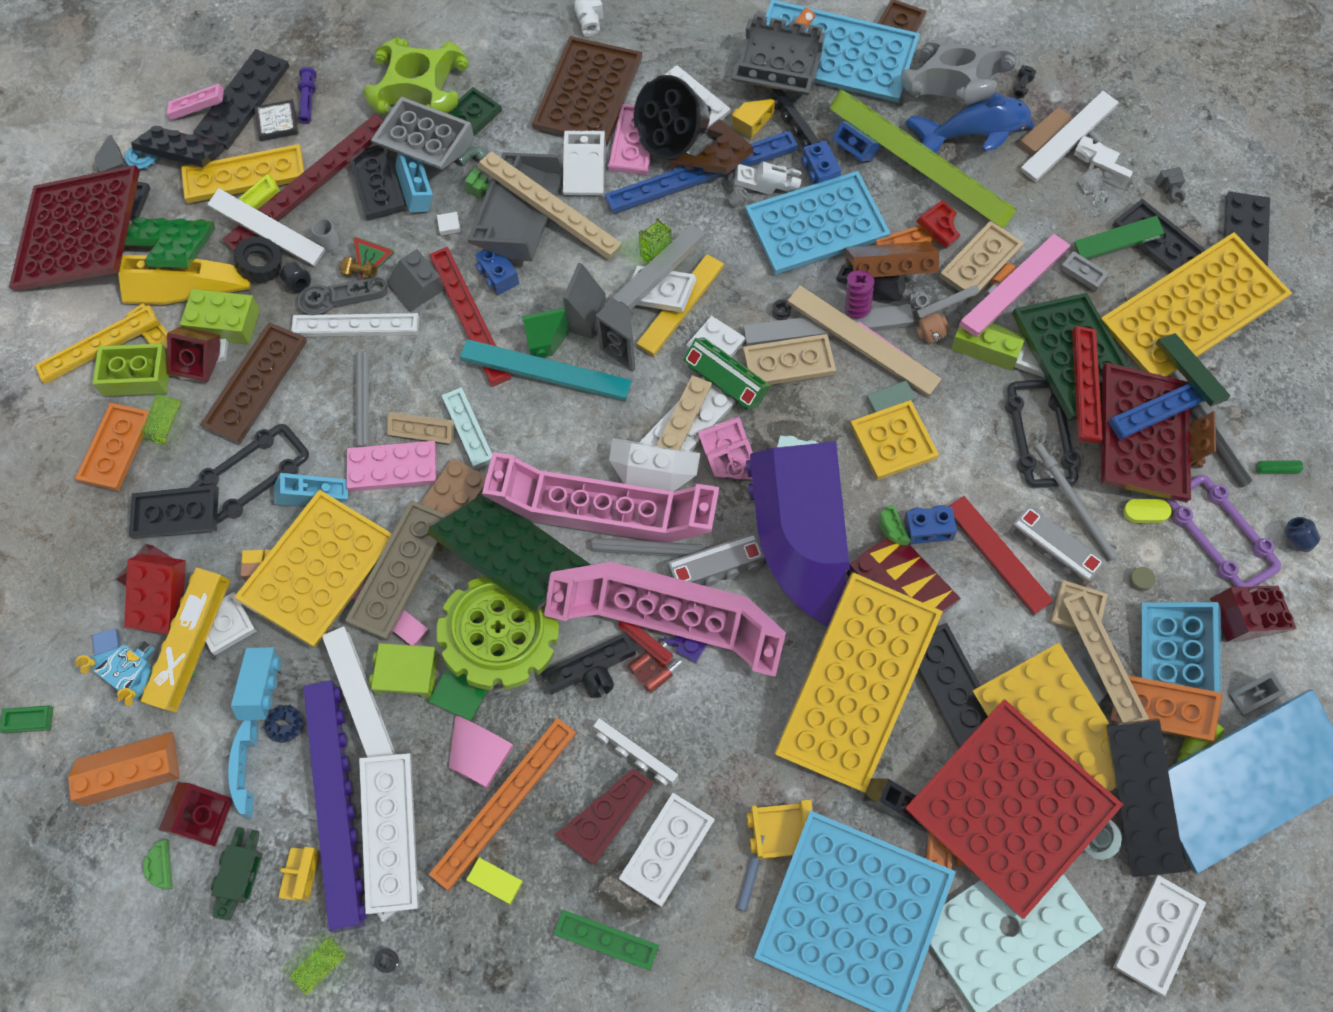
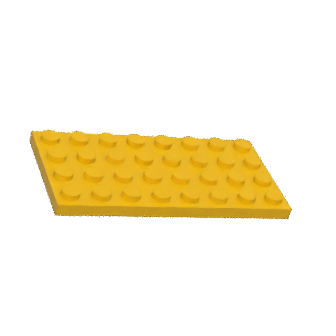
[1101,232,1292,377]
[774,572,943,793]

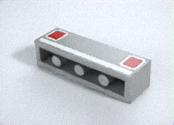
[1008,505,1106,587]
[668,533,765,587]

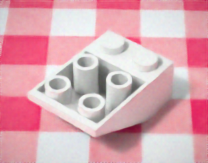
[563,131,606,195]

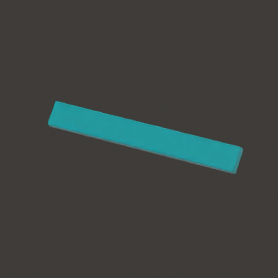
[460,339,632,401]

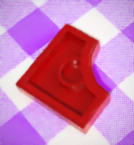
[916,200,961,249]

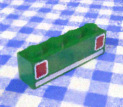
[683,337,771,409]

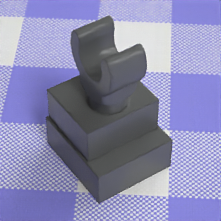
[1155,167,1186,204]

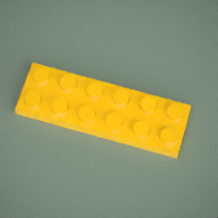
[181,144,305,204]

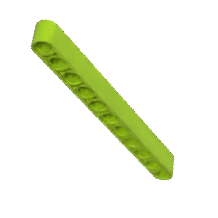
[829,89,1017,228]

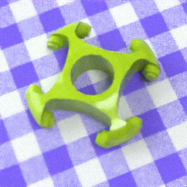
[362,37,469,115]

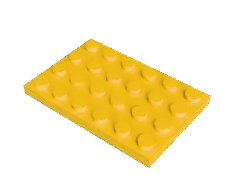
[234,489,392,648]
[973,643,1116,791]

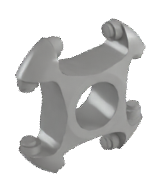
[900,36,1016,105]

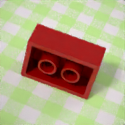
[124,553,186,634]

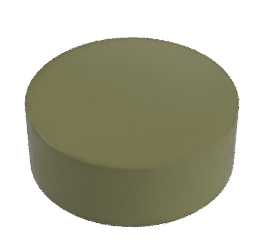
[1130,567,1156,591]

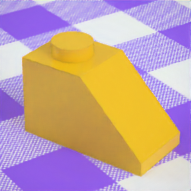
[731,99,775,139]

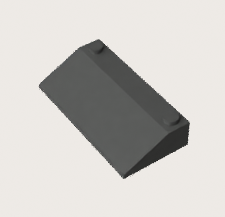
[468,152,563,261]

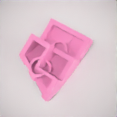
[697,416,753,480]
[449,716,514,789]

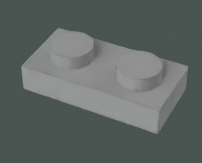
[1060,251,1109,292]

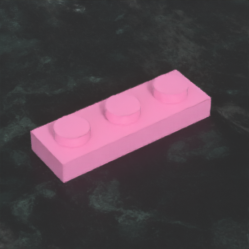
[167,83,224,120]

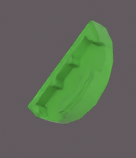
[878,505,911,546]
[143,839,173,890]

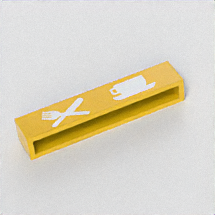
[140,567,231,713]

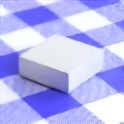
[437,212,461,236]

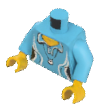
[75,641,155,706]

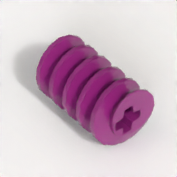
[844,270,874,319]

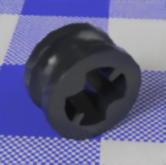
[772,299,792,320]
[374,948,399,973]

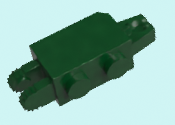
[211,827,263,921]

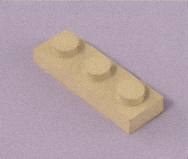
[387,412,454,444]

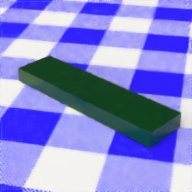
[1156,333,1231,407]

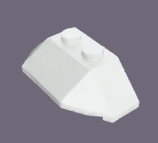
[609,438,700,491]

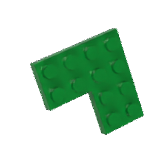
[125,217,215,268]

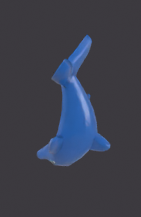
[905,93,1034,154]

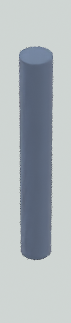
[737,835,765,912]

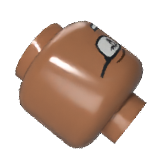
[916,312,950,344]

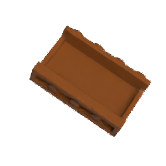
[845,241,939,277]

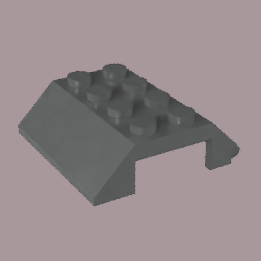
[731,14,825,95]

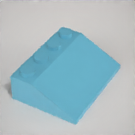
[1142,602,1222,693]

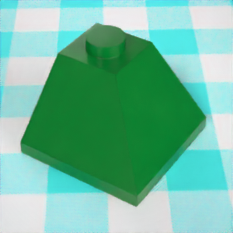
[522,307,569,358]

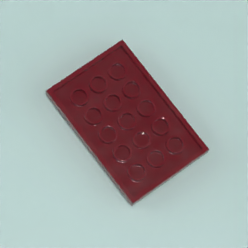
[1101,363,1191,503]

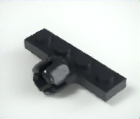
[541,632,637,698]

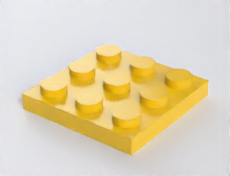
[850,400,939,480]

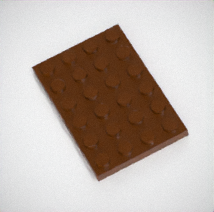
[532,36,643,146]

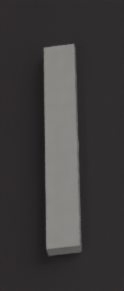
[743,304,914,346]

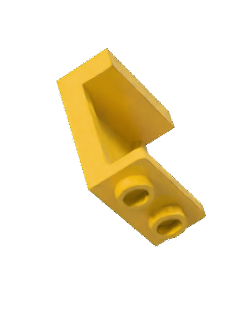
[746,800,813,860]

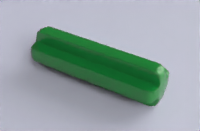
[1256,460,1303,474]

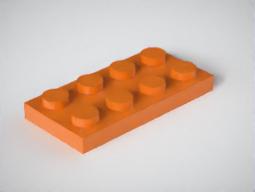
[75,403,153,491]
[1110,675,1223,743]

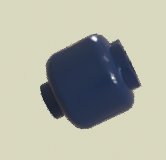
[1284,517,1320,552]

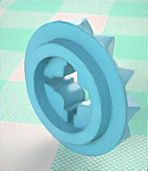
[125,147,158,171]

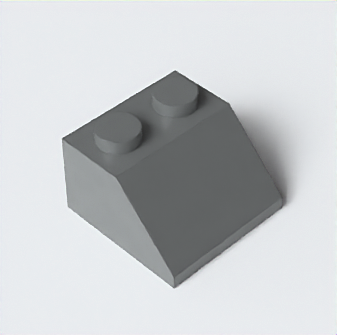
[387,249,444,312]

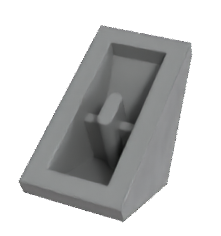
[1230,671,1288,715]

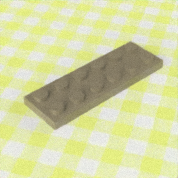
[345,500,448,641]

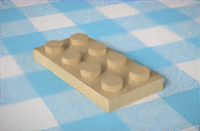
[939,220,1024,301]
[743,334,836,385]

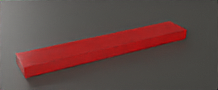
[1072,326,1103,444]
[948,496,1054,615]

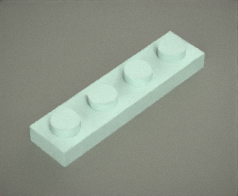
[442,387,492,470]

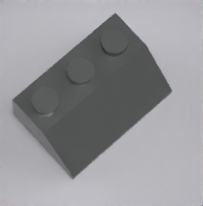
[596,298,635,372]

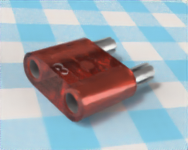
[627,641,683,694]

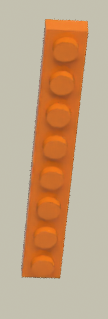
[429,718,577,891]

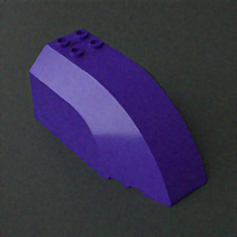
[746,441,850,628]

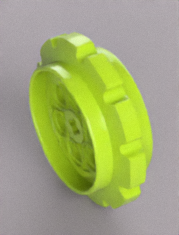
[437,576,559,690]

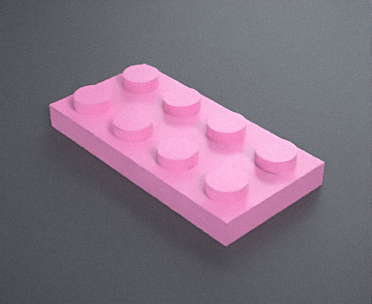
[347,441,437,492]

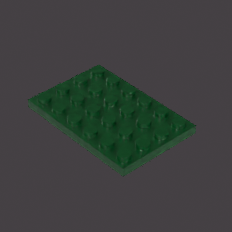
[1011,293,1129,421]
[427,494,591,613]

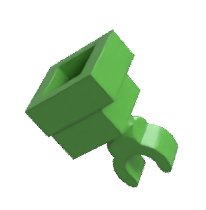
[465,168,490,198]

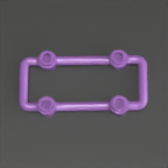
[1166,475,1281,587]

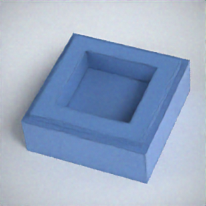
[93,629,121,655]

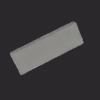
[914,285,980,319]

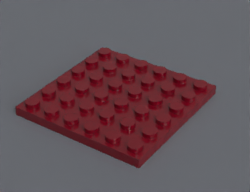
[9,165,140,292]

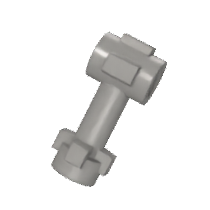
[728,171,748,207]
[909,292,930,308]

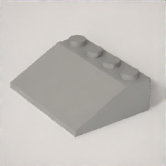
[371,97,474,170]

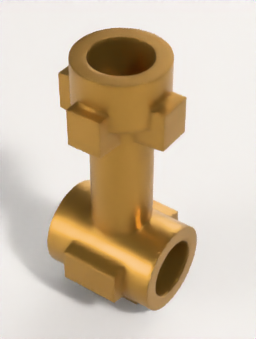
[339,257,377,278]

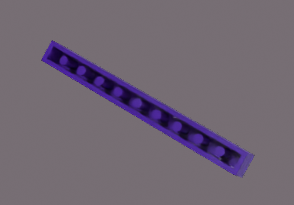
[303,680,368,933]

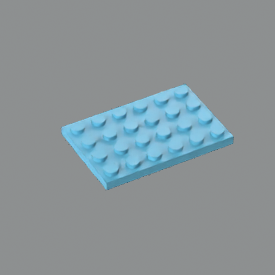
[745,171,891,275]

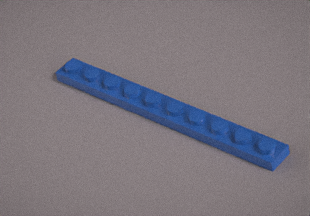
[605,130,798,214]

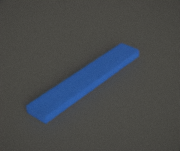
[1108,383,1205,440]

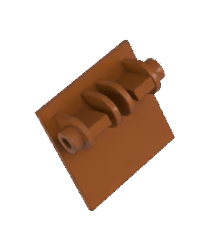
[1190,411,1216,468]

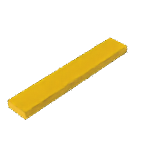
[636,254,724,357]
[34,305,160,384]

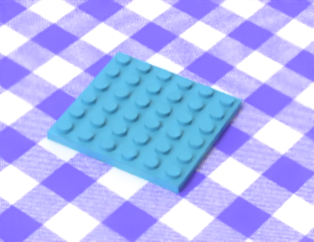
[754,810,956,1012]

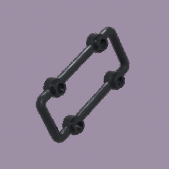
[1005,379,1081,488]
[190,424,309,524]

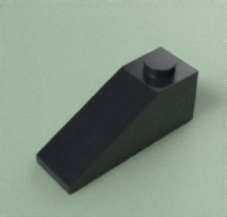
[836,265,906,301]
[863,778,927,833]

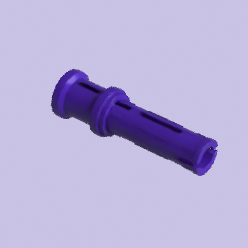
[298,67,317,124]

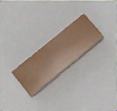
[1019,107,1074,156]

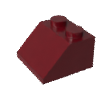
[167,327,220,382]
[159,782,233,847]

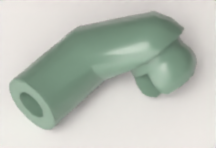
[456,146,487,165]

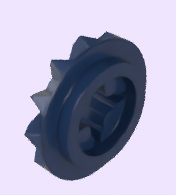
[264,705,303,743]

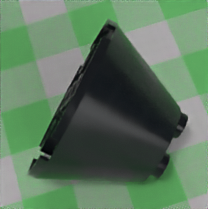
[633,75,711,159]

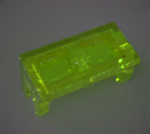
[141,394,182,444]
[289,935,347,995]

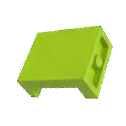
[369,643,439,699]

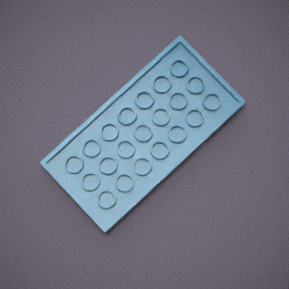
[765,0,920,103]

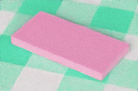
[608,104,652,175]

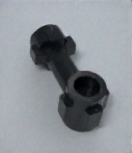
[1013,65,1037,99]

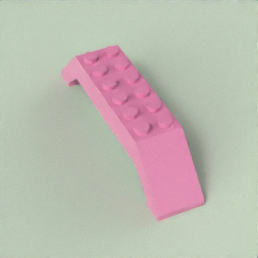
[482,452,719,542]
[544,562,786,677]

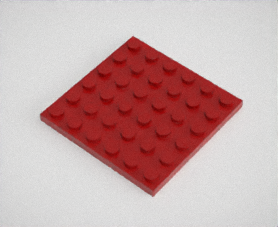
[905,699,1124,919]

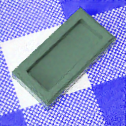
[866,380,916,413]

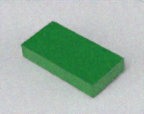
[0,705,54,734]

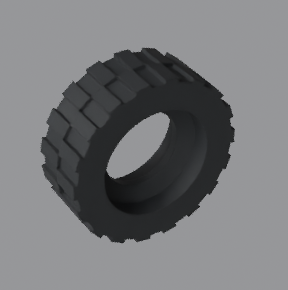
[234,236,282,283]

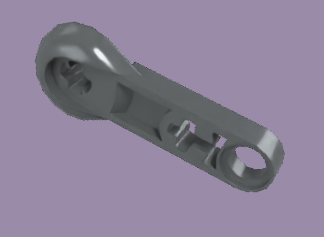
[298,277,388,315]

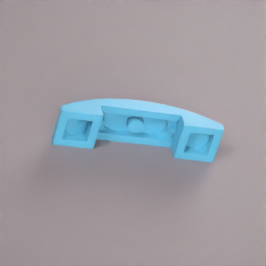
[228,720,258,819]

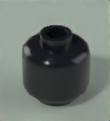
[280,262,311,293]

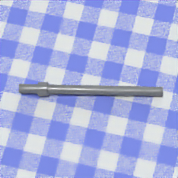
[1034,443,1118,561]

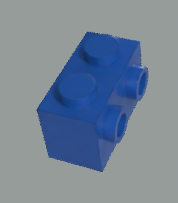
[832,121,881,162]
[801,140,842,184]
[475,249,519,295]
[904,505,957,545]

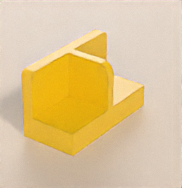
[279,847,321,903]

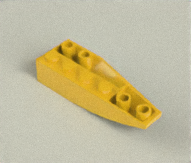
[118,255,251,305]

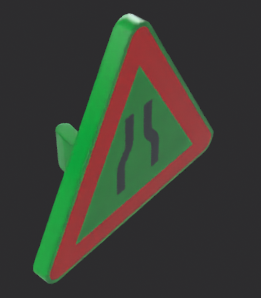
[353,237,394,280]

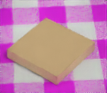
[1050,579,1108,632]

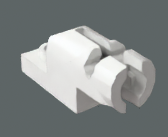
[574,0,603,37]
[1074,136,1133,190]
[734,161,802,195]

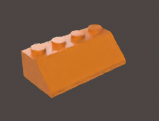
[68,732,180,806]

